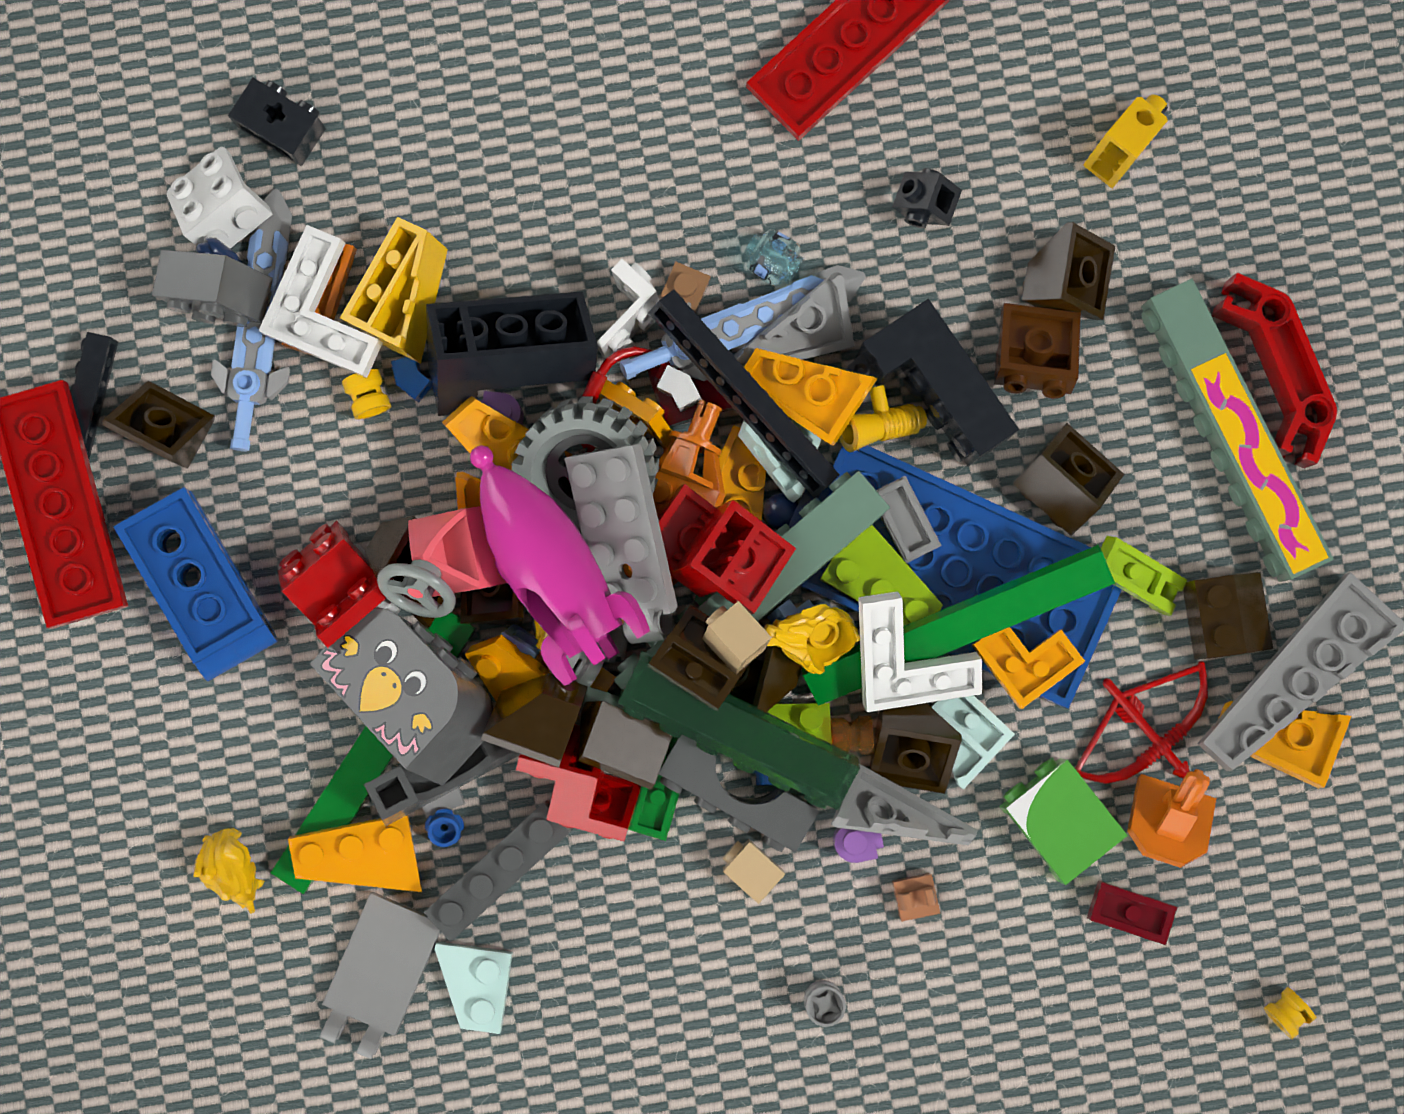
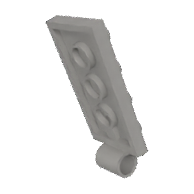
[565,443,678,644]

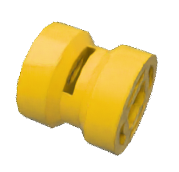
[342,369,391,420]

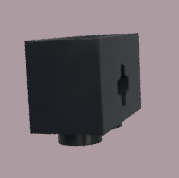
[228,77,326,167]

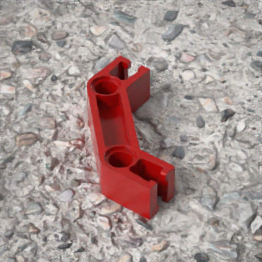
[1211,273,1337,469]

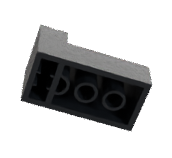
[426,291,598,416]
[846,298,1020,467]

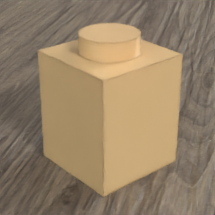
[702,601,772,674]
[722,839,785,904]

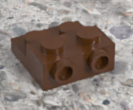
[994,303,1081,399]

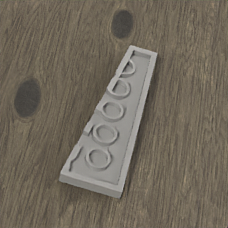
[1197,572,1404,771]

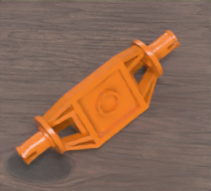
[621,400,725,623]

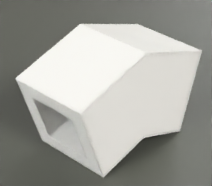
[657,365,702,412]

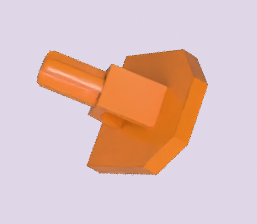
[1127,769,1217,868]

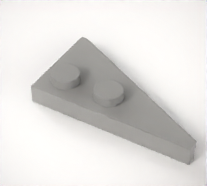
[734,272,855,367]
[831,763,978,846]

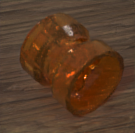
[831,716,874,757]

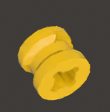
[1264,987,1317,1040]

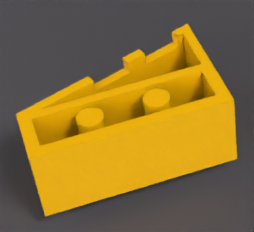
[340,217,448,364]

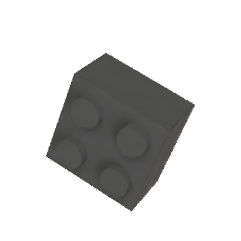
[152,250,273,327]

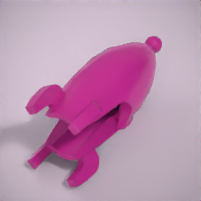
[470,445,650,686]

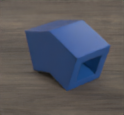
[391,357,432,403]

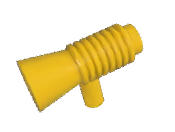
[839,385,927,452]

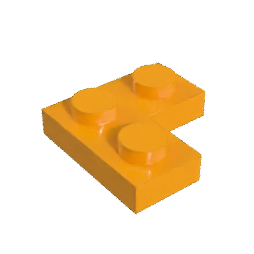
[972,627,1085,709]

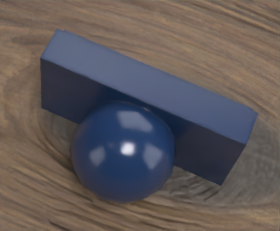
[762,489,820,531]

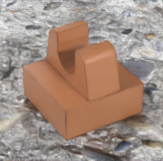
[892,873,940,922]

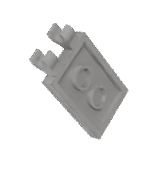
[320,892,441,1059]

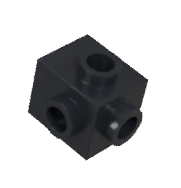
[892,168,962,228]

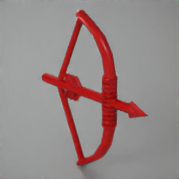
[1075,661,1208,784]

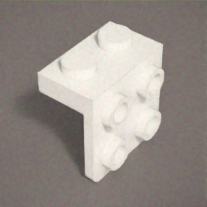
[167,147,273,248]
[597,259,659,359]

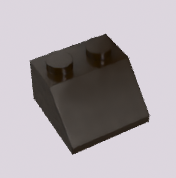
[1013,423,1125,536]
[1183,572,1273,660]

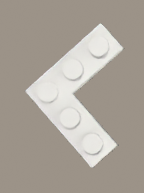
[258,225,383,378]
[858,592,982,712]

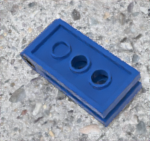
[113,487,278,682]

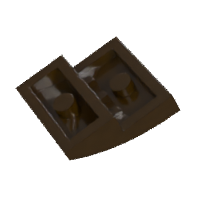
[648,605,750,711]

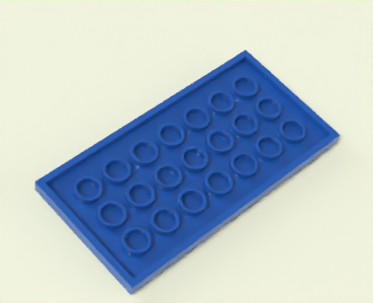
[800,445,1122,709]

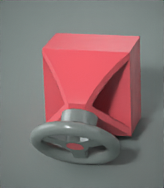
[377,506,508,618]

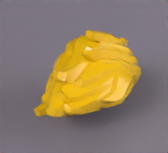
[764,604,860,675]
[193,828,265,914]

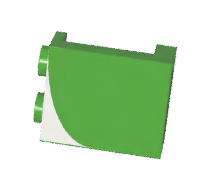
[999,757,1128,885]

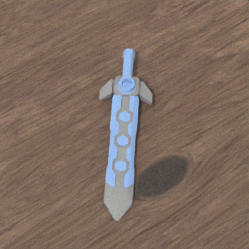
[211,189,292,452]
[620,265,866,381]

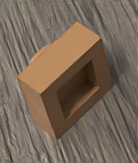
[660,261,711,313]

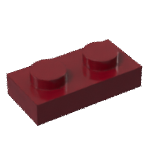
[1087,881,1178,945]

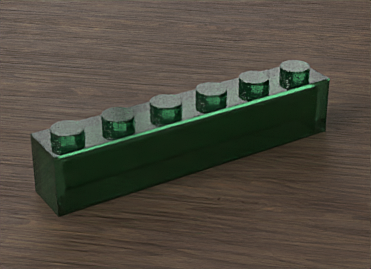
[618,651,860,810]

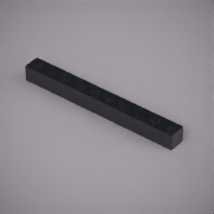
[648,289,840,498]
[29,332,119,568]

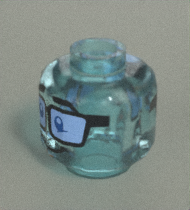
[744,229,804,287]

